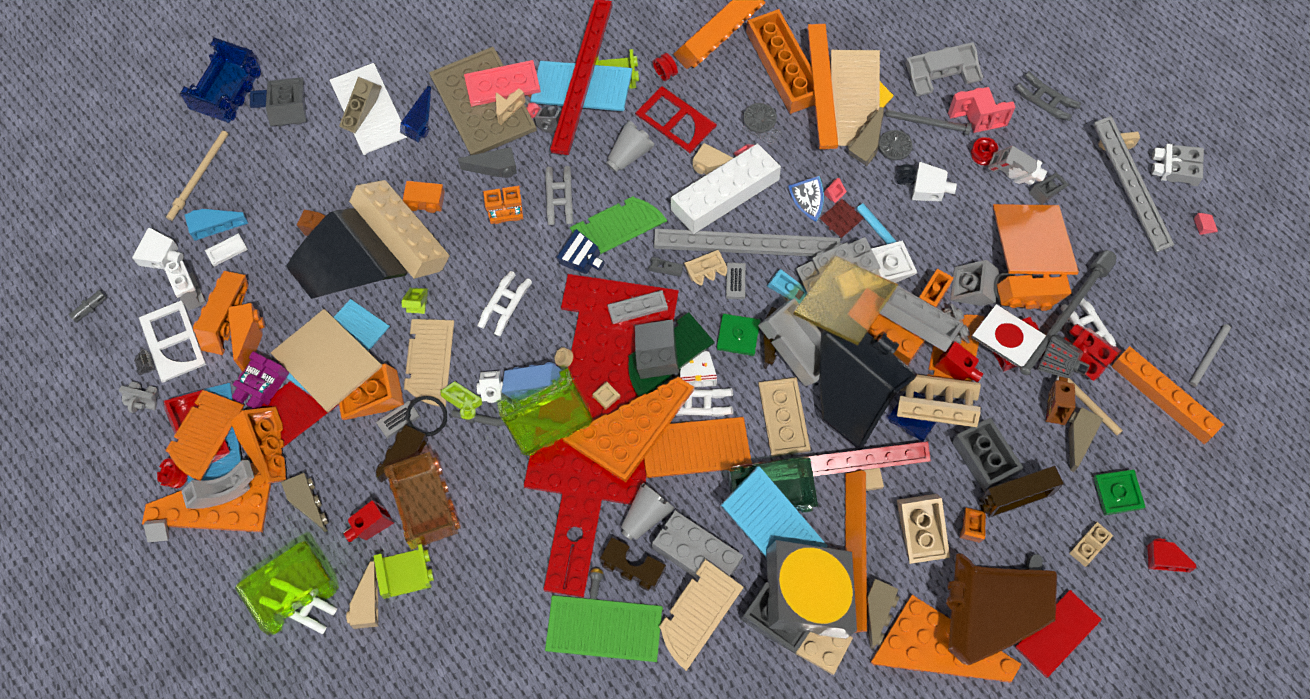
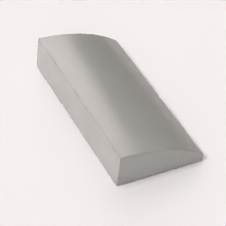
[878,285,963,352]

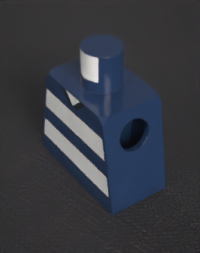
[556,229,605,274]

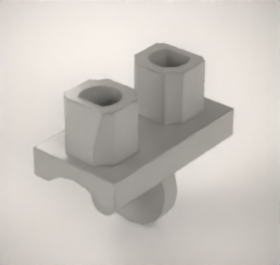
[119,382,158,413]

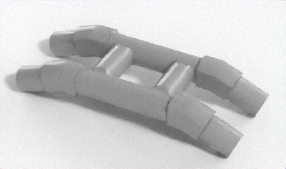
[545,166,573,225]

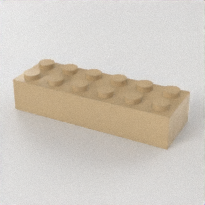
[349,180,450,279]

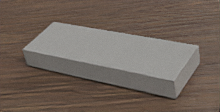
[608,290,668,324]

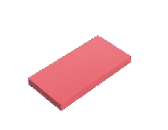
[464,60,541,107]

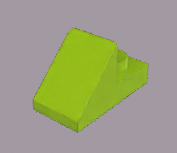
[402,287,428,314]

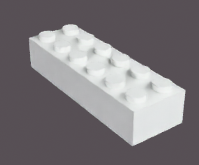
[671,143,781,234]

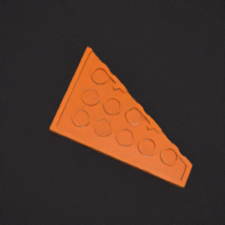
[563,377,695,482]
[142,463,272,532]
[871,595,1021,683]

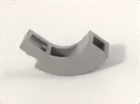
[182,460,254,509]

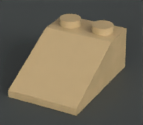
[897,494,950,564]

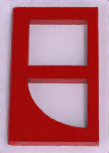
[635,86,717,154]

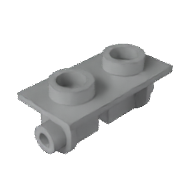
[943,304,970,344]

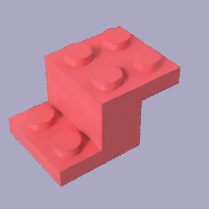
[948,87,1015,133]

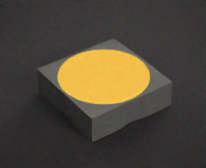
[766,540,857,639]

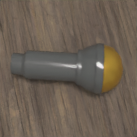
[589,568,604,600]

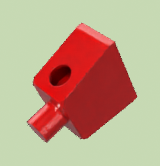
[934,341,984,382]
[343,500,394,542]

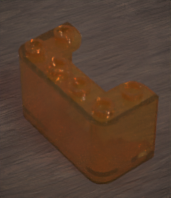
[383,452,461,550]

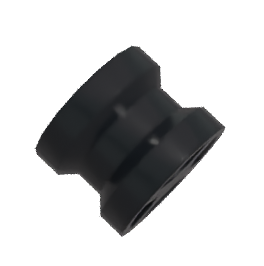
[897,164,915,185]

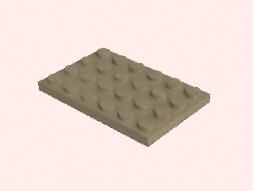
[429,47,537,156]

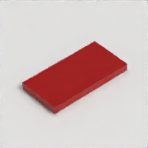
[1015,590,1102,678]

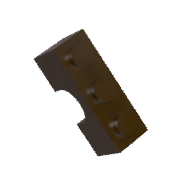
[600,537,666,591]

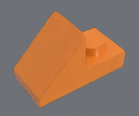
[960,508,986,543]

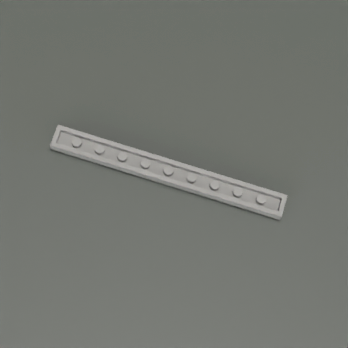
[654,229,840,257]

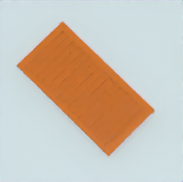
[644,417,752,478]

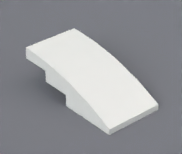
[834,240,917,300]

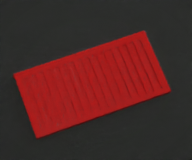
[259,381,339,448]

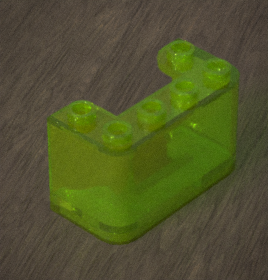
[497,368,593,456]
[235,541,339,635]

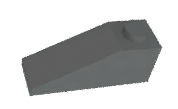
[458,147,517,178]

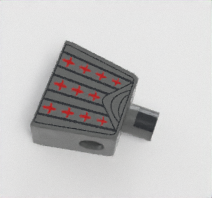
[1038,335,1090,378]

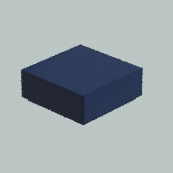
[250,90,267,108]

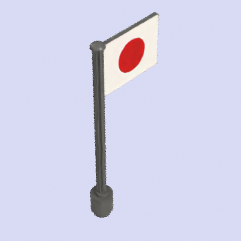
[972,250,1117,375]

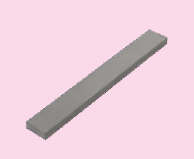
[1093,116,1174,253]

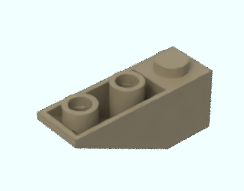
[339,77,382,133]
[848,107,884,167]
[281,473,329,532]
[867,579,899,649]

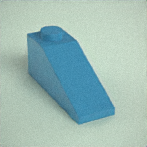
[184,209,248,241]

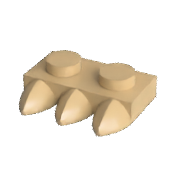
[684,250,727,286]

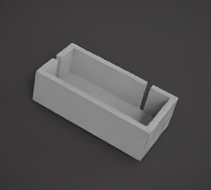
[758,298,821,386]
[652,511,743,580]

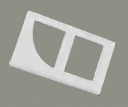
[139,301,206,383]

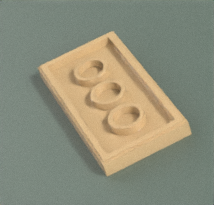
[758,377,810,457]

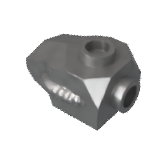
[535,106,563,133]

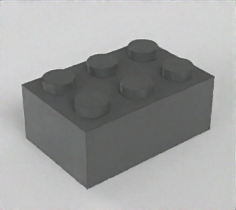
[952,417,1023,493]

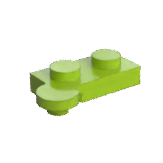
[440,381,482,420]

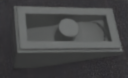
[1029,172,1069,205]

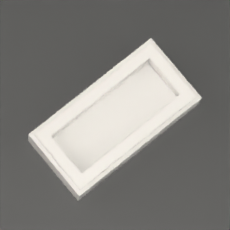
[205,233,248,266]

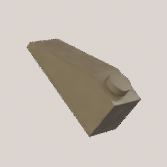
[1069,407,1103,472]

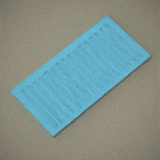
[530,61,633,111]
[287,299,390,396]
[721,466,827,558]

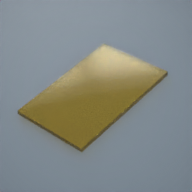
[793,256,898,345]

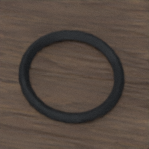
[406,396,447,437]

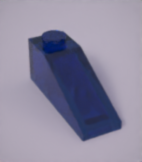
[400,85,431,143]

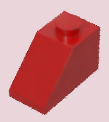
[1147,539,1196,573]

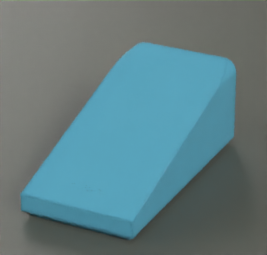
[767,269,808,305]

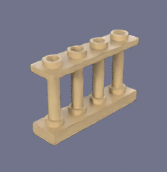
[897,375,981,427]

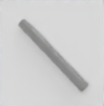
[1189,324,1231,387]

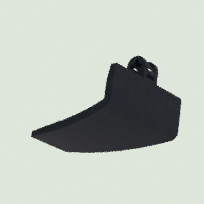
[286,208,408,299]
[820,314,917,449]

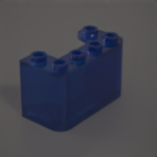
[180,37,261,123]

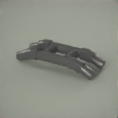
[1015,71,1081,121]

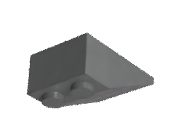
[266,77,307,126]
[635,320,679,379]
[740,582,810,654]

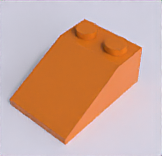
[228,303,265,372]
[339,363,404,420]

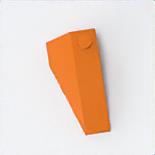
[231,407,286,484]

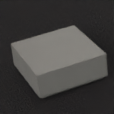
[143,519,169,542]

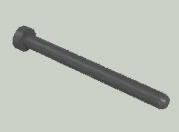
[885,110,972,135]

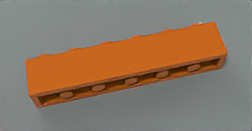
[1111,346,1224,444]

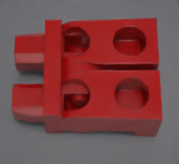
[1064,324,1121,381]

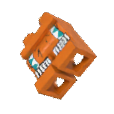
[483,186,523,224]

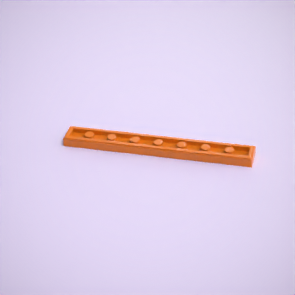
[807,24,838,149]
[846,470,867,633]

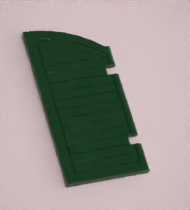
[628,312,715,397]

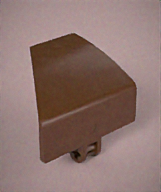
[946,553,1057,665]

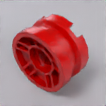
[652,53,678,81]
[971,137,998,166]
[157,458,188,489]

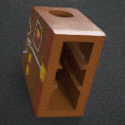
[1045,376,1075,425]

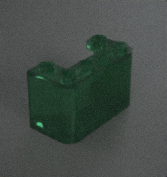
[727,456,818,513]

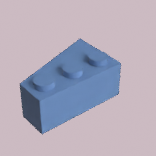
[502,362,574,400]

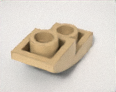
[1069,522,1113,567]

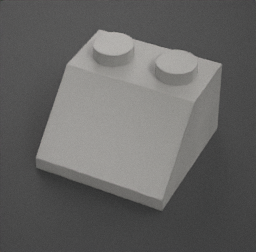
[951,260,999,306]

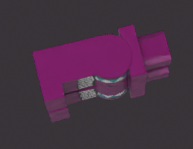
[232,352,289,409]

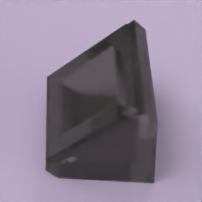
[134,349,156,376]

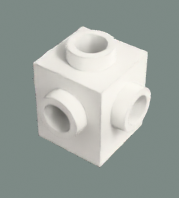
[477,371,503,403]

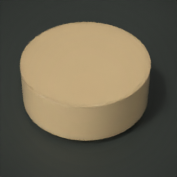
[555,347,573,368]

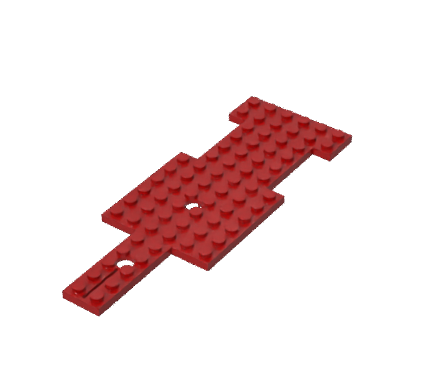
[524,274,679,598]

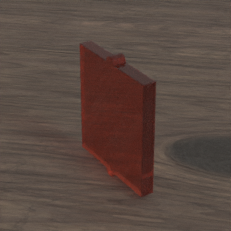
[820,199,864,238]

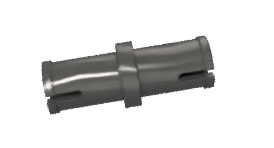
[68,290,107,323]

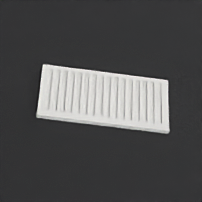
[330,63,408,155]

